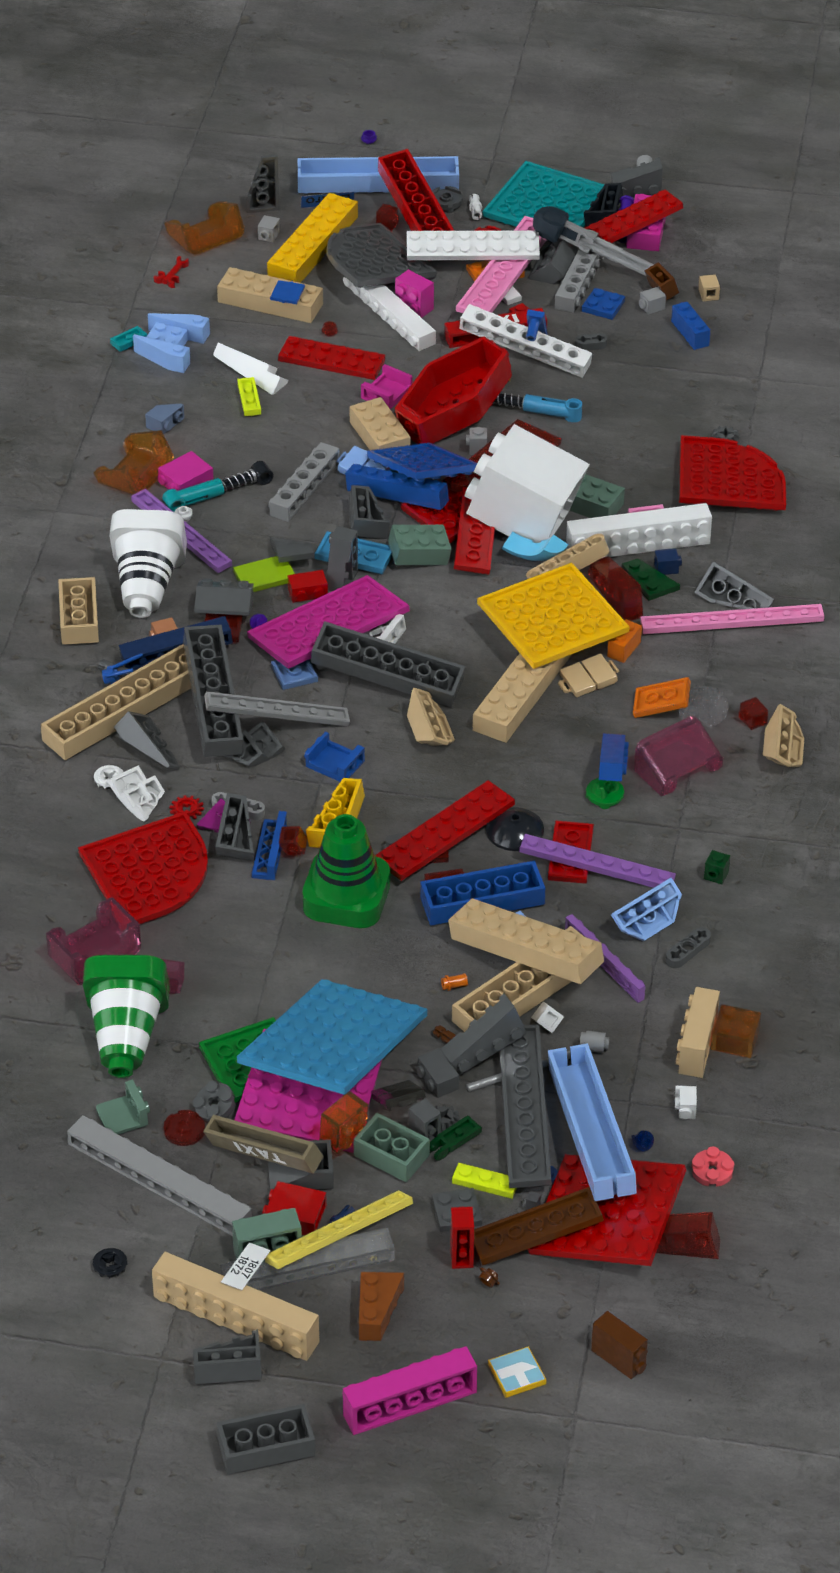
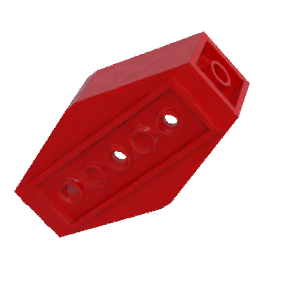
[394,336,512,444]

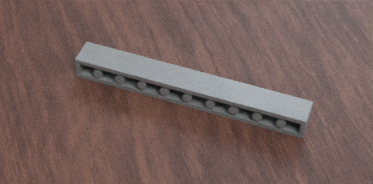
[67,1115,252,1236]

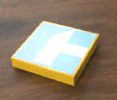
[488,1346,546,1398]

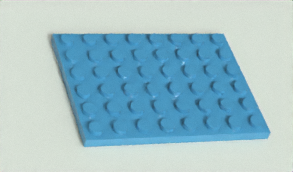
[237,979,428,1095]

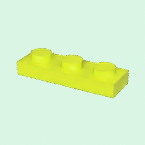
[237,377,261,416]
[452,1163,517,1199]

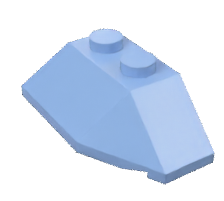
[610,877,682,941]

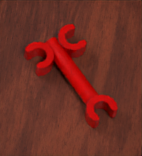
[154,256,189,288]

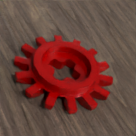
[169,795,204,819]

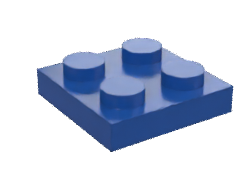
[582,288,625,320]

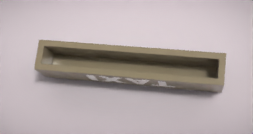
[203,1115,324,1174]

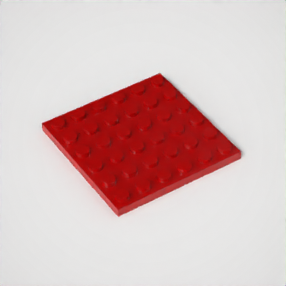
[528,1154,686,1266]

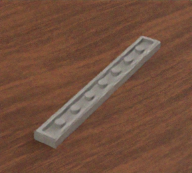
[204,691,350,726]

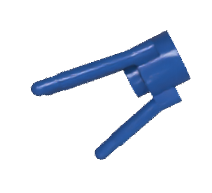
[102,653,143,685]

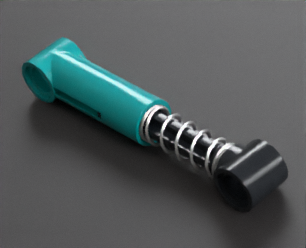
[162,461,274,512]

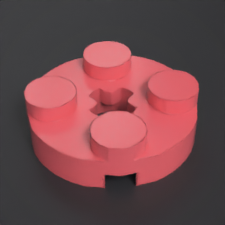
[692,1146,734,1187]

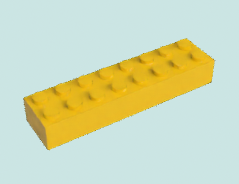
[267,193,358,283]

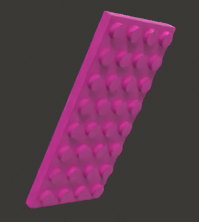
[247,575,410,669]

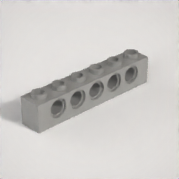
[555,248,604,313]
[268,442,339,522]

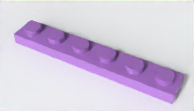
[565,914,645,1003]

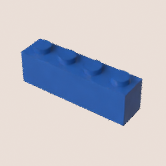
[599,733,629,781]

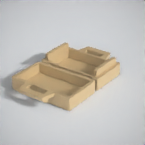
[558,653,619,697]

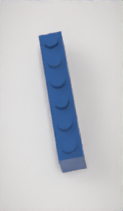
[345,464,449,510]

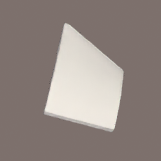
[107,765,165,822]

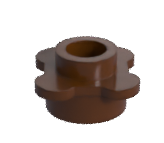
[478,1267,500,1288]

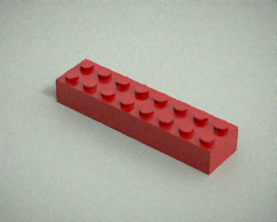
[378,149,454,261]

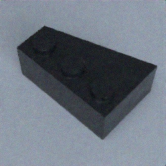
[584,183,623,227]

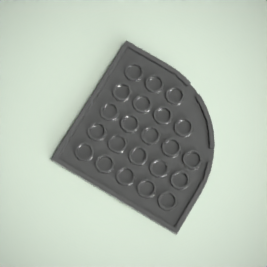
[326,223,437,288]

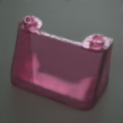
[634,716,723,797]

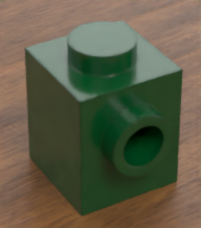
[704,850,730,885]

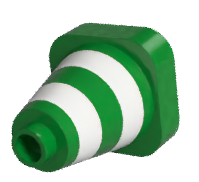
[83,955,170,1078]

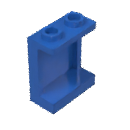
[304,731,365,782]

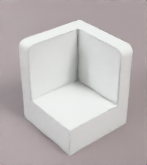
[531,1001,564,1033]

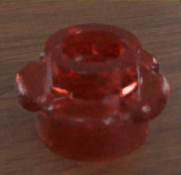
[321,321,338,337]

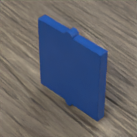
[270,280,305,304]

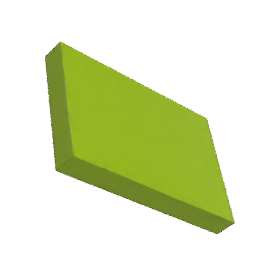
[233,556,295,592]

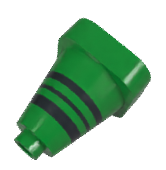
[303,814,390,928]

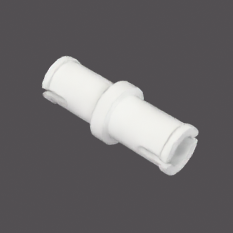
[469,194,482,220]

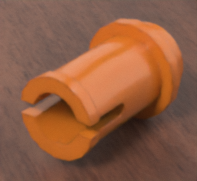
[441,973,468,991]

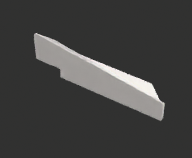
[213,343,288,395]

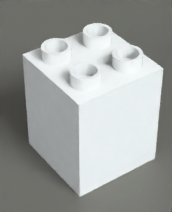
[464,424,590,543]

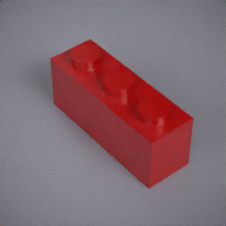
[450,1206,474,1269]

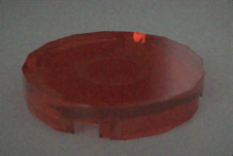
[163,1110,205,1146]

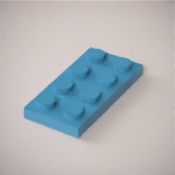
[315,531,393,574]

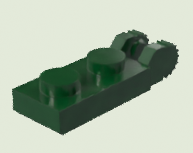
[430,1115,482,1161]

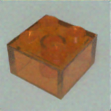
[711,1004,761,1058]
[319,1091,368,1154]

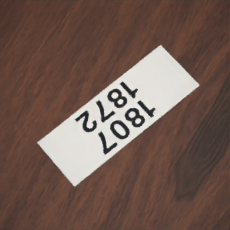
[221,1242,271,1290]

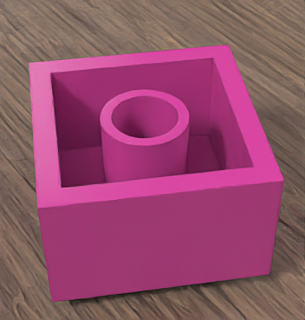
[395,269,434,318]

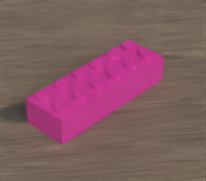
[343,1346,477,1435]

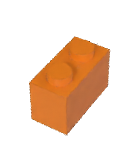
[607,619,642,663]

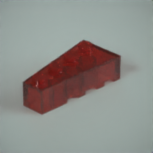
[588,556,643,621]
[656,1212,720,1259]

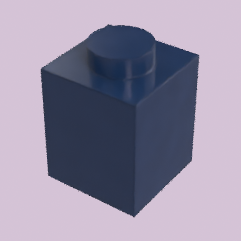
[654,548,682,575]

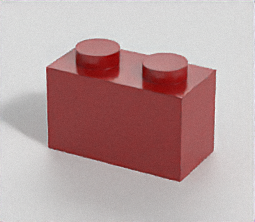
[287,570,328,603]

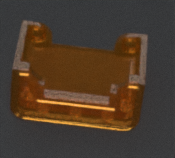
[164,201,244,255]
[93,430,174,495]

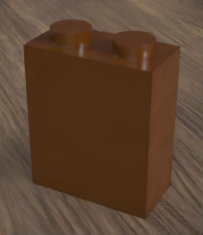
[591,1311,648,1380]

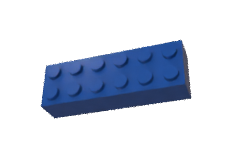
[420,860,545,926]

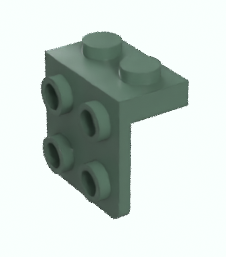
[96,1080,150,1134]

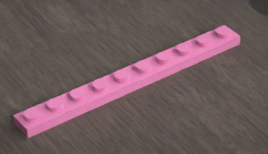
[640,604,824,634]

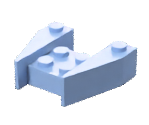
[133,313,210,373]

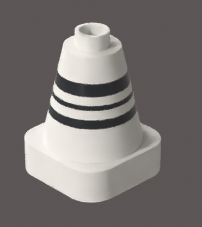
[109,509,187,618]

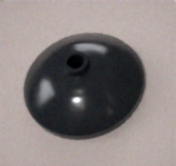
[486,807,544,851]

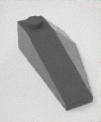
[694,561,775,609]

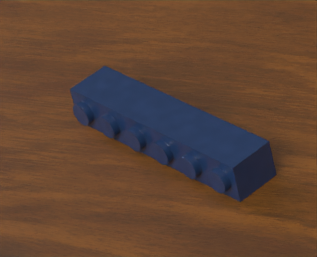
[119,616,233,670]

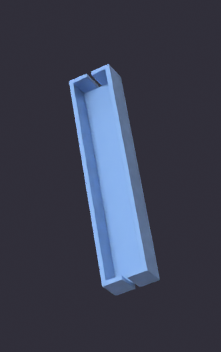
[298,156,459,194]
[548,1043,637,1201]

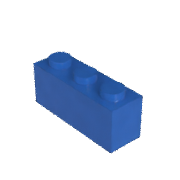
[671,302,710,350]

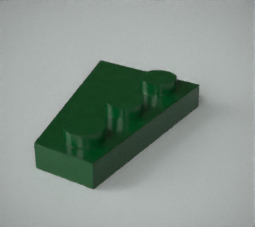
[622,558,680,601]

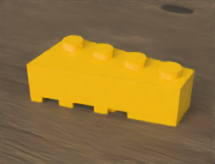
[306,778,365,848]

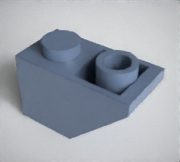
[145,404,184,435]

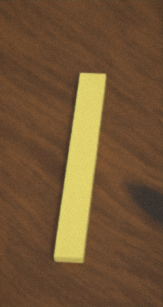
[265,1190,413,1269]

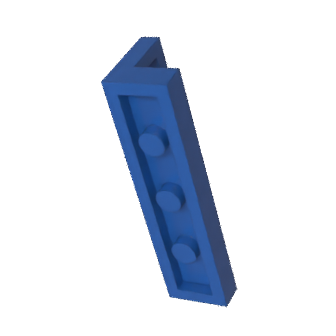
[252,811,287,880]

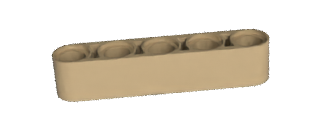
[526,534,609,579]

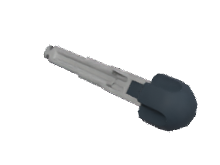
[533,206,654,276]

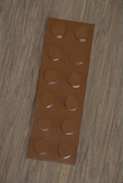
[474,1187,604,1266]

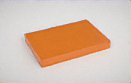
[633,677,691,718]

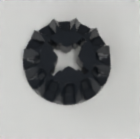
[93,1248,128,1279]

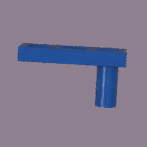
[526,309,548,341]

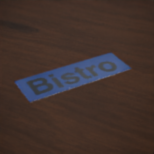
[301,192,354,208]

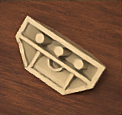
[407,688,455,746]
[763,704,804,767]

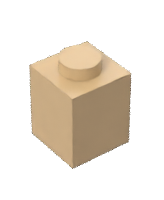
[698,274,720,301]

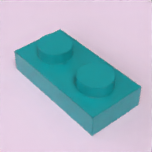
[110,326,147,352]

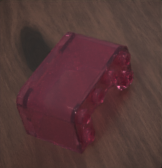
[46,897,141,985]

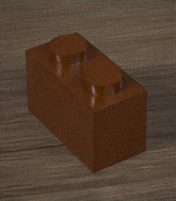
[644,262,679,300]

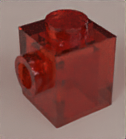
[376,204,399,232]
[738,697,768,730]
[279,826,307,856]

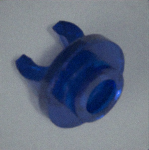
[631,1130,654,1151]

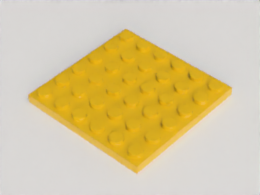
[477,563,629,669]

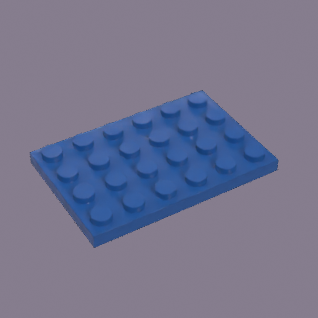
[367,443,477,481]

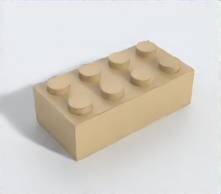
[350,397,410,450]
[58,577,99,645]
[676,987,720,1078]

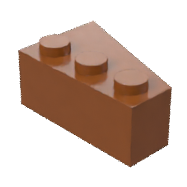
[359,1272,404,1341]

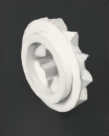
[94,765,123,789]

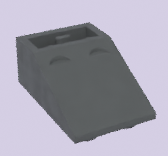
[268,1139,334,1190]

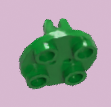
[586,778,624,809]

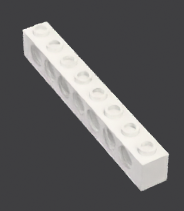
[459,304,592,378]

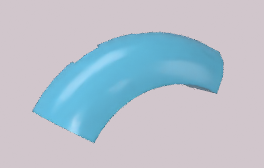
[501,532,569,561]

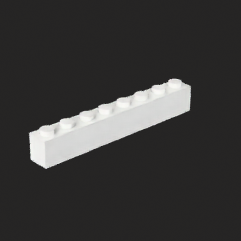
[343,277,436,351]

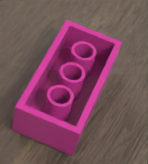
[627,194,666,251]

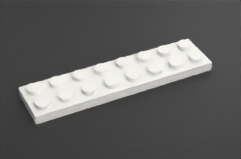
[407,230,540,260]

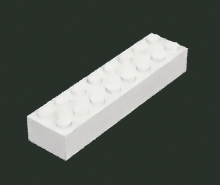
[566,503,712,558]

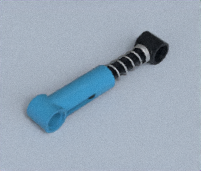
[479,383,582,423]

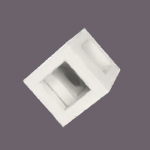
[675,1086,697,1119]

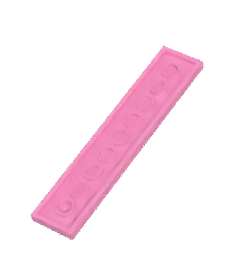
[456,216,546,313]

